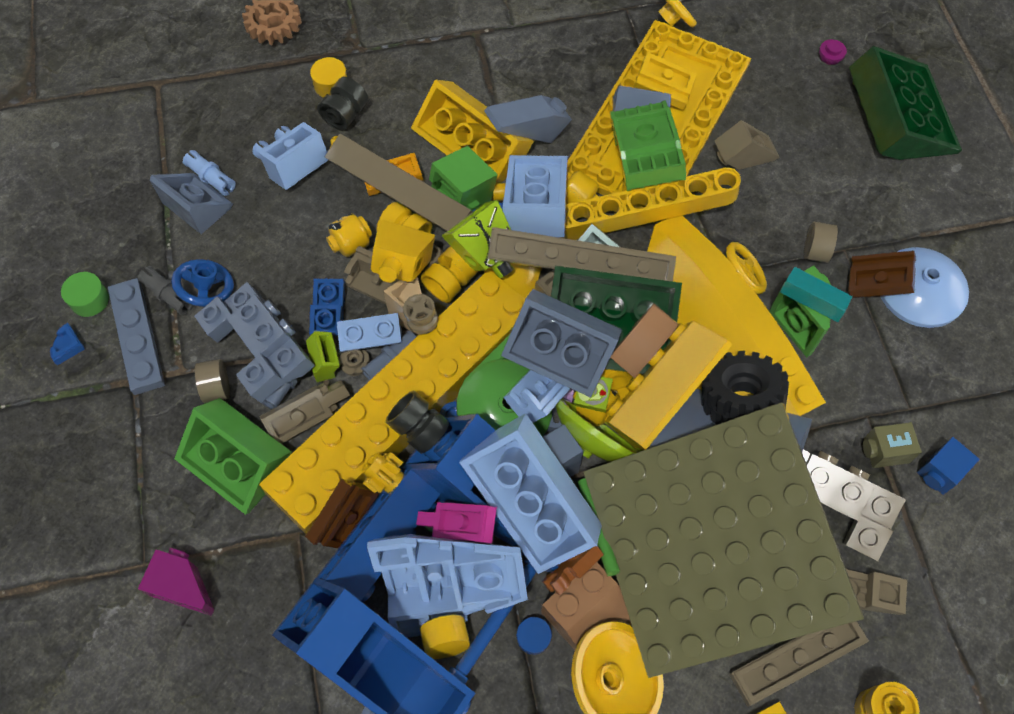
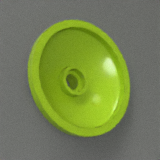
[556,398,639,462]

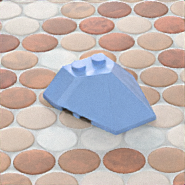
[367,534,528,638]

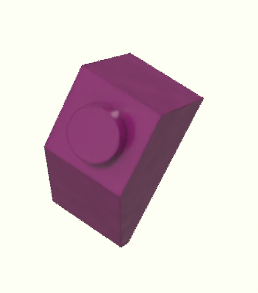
[138,548,214,616]

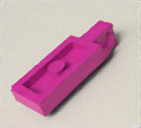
[416,502,497,544]

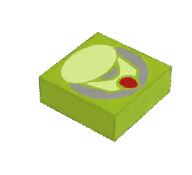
[574,377,613,413]

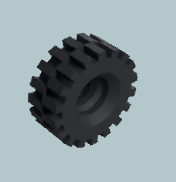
[701,351,789,424]

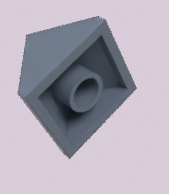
[150,173,233,234]

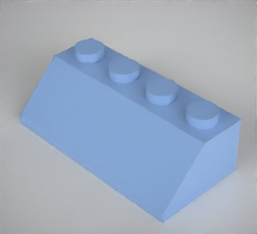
[459,413,602,574]

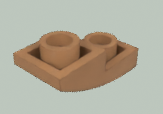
[610,303,679,378]

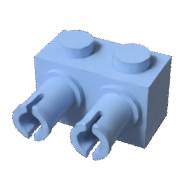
[252,122,328,190]

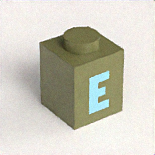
[863,422,922,468]

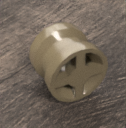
[403,294,438,334]

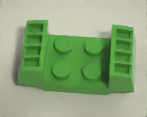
[610,100,686,191]

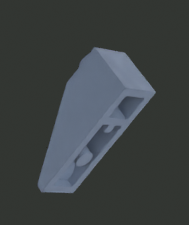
[484,95,572,143]

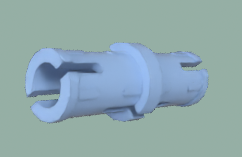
[183,150,236,196]

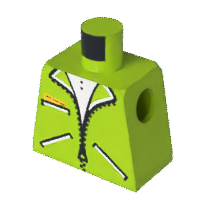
[442,200,514,278]

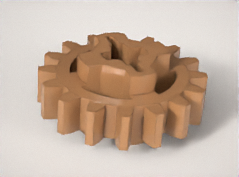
[242,0,302,45]

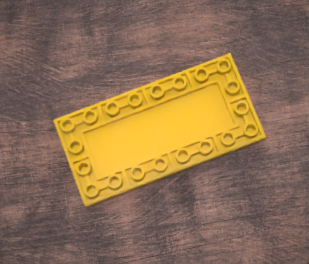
[567,20,751,221]

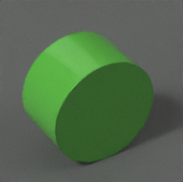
[61,272,109,317]

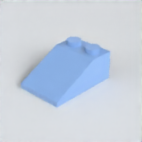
[503,155,568,237]

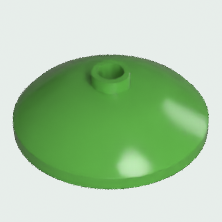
[456,359,552,437]

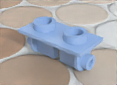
[337,313,403,352]

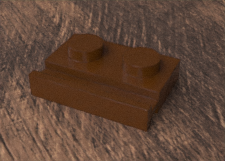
[849,250,916,298]
[305,479,379,548]

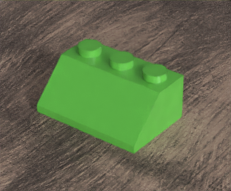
[174,398,292,515]

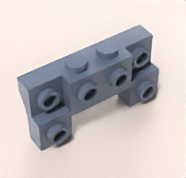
[194,282,315,403]

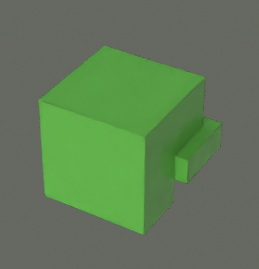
[429,146,498,210]

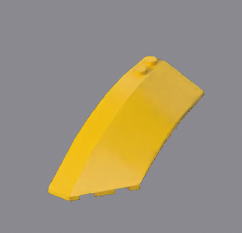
[647,215,826,416]

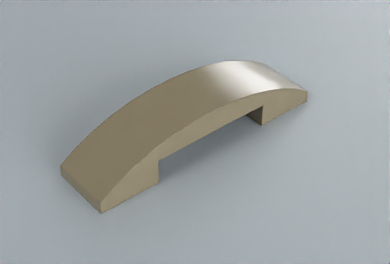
[846,569,907,615]

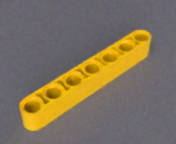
[559,168,741,240]

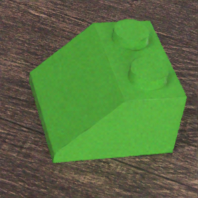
[769,266,831,358]

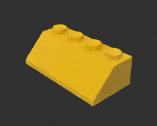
[411,80,534,183]
[604,321,733,450]

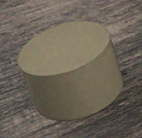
[804,221,838,263]
[195,359,230,403]

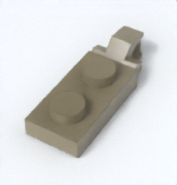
[259,380,350,444]

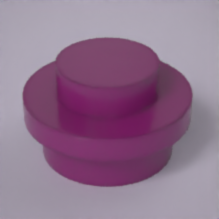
[819,39,847,65]

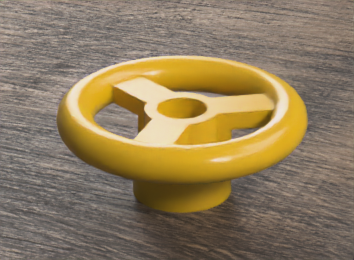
[658,0,697,27]
[726,242,767,294]

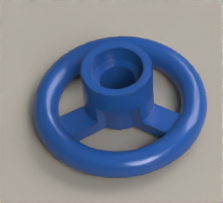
[171,259,234,307]

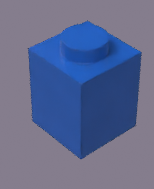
[917,437,980,495]

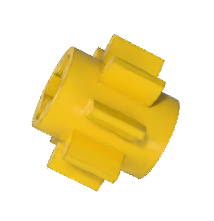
[362,452,404,493]

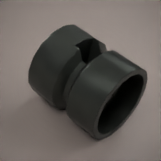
[317,77,368,130]
[385,390,449,454]

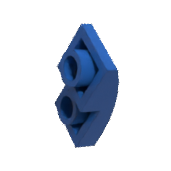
[309,279,345,336]

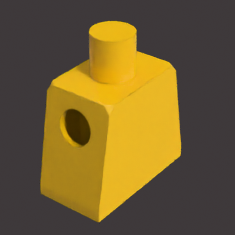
[370,219,435,283]

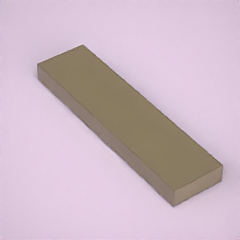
[729,621,869,707]

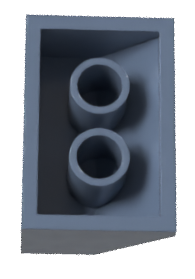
[501,289,622,398]

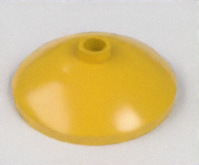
[571,622,664,714]

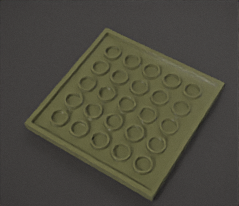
[584,402,864,678]

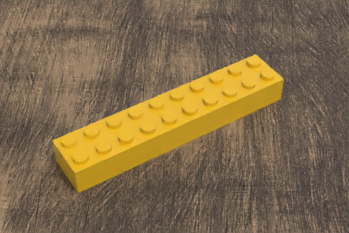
[259,270,525,535]

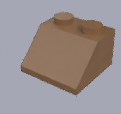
[541,562,631,650]

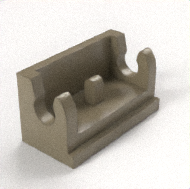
[344,246,399,304]

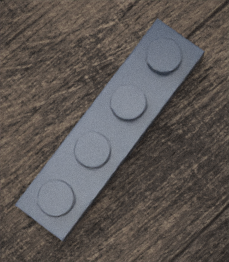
[108,278,165,395]

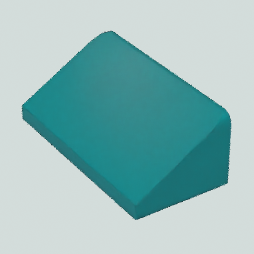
[780,267,853,322]

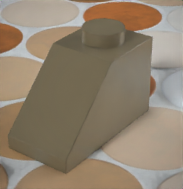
[714,120,779,170]

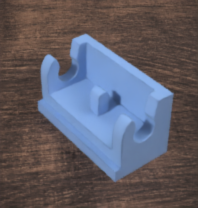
[504,370,570,423]

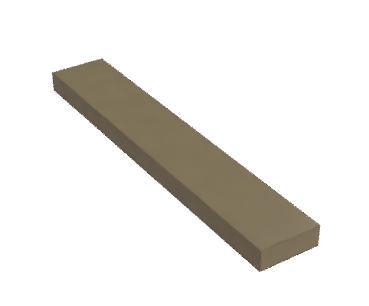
[325,134,473,231]
[487,227,676,281]

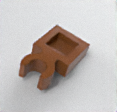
[542,546,604,595]

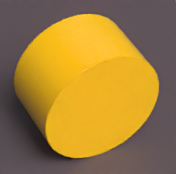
[310,57,347,97]
[420,615,470,659]

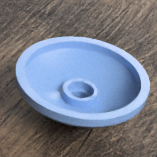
[880,247,969,328]

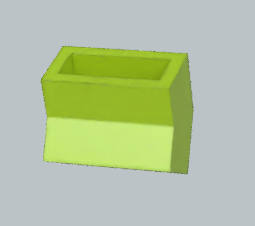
[306,331,340,382]

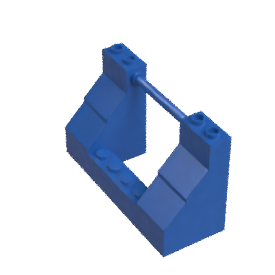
[272,414,559,714]

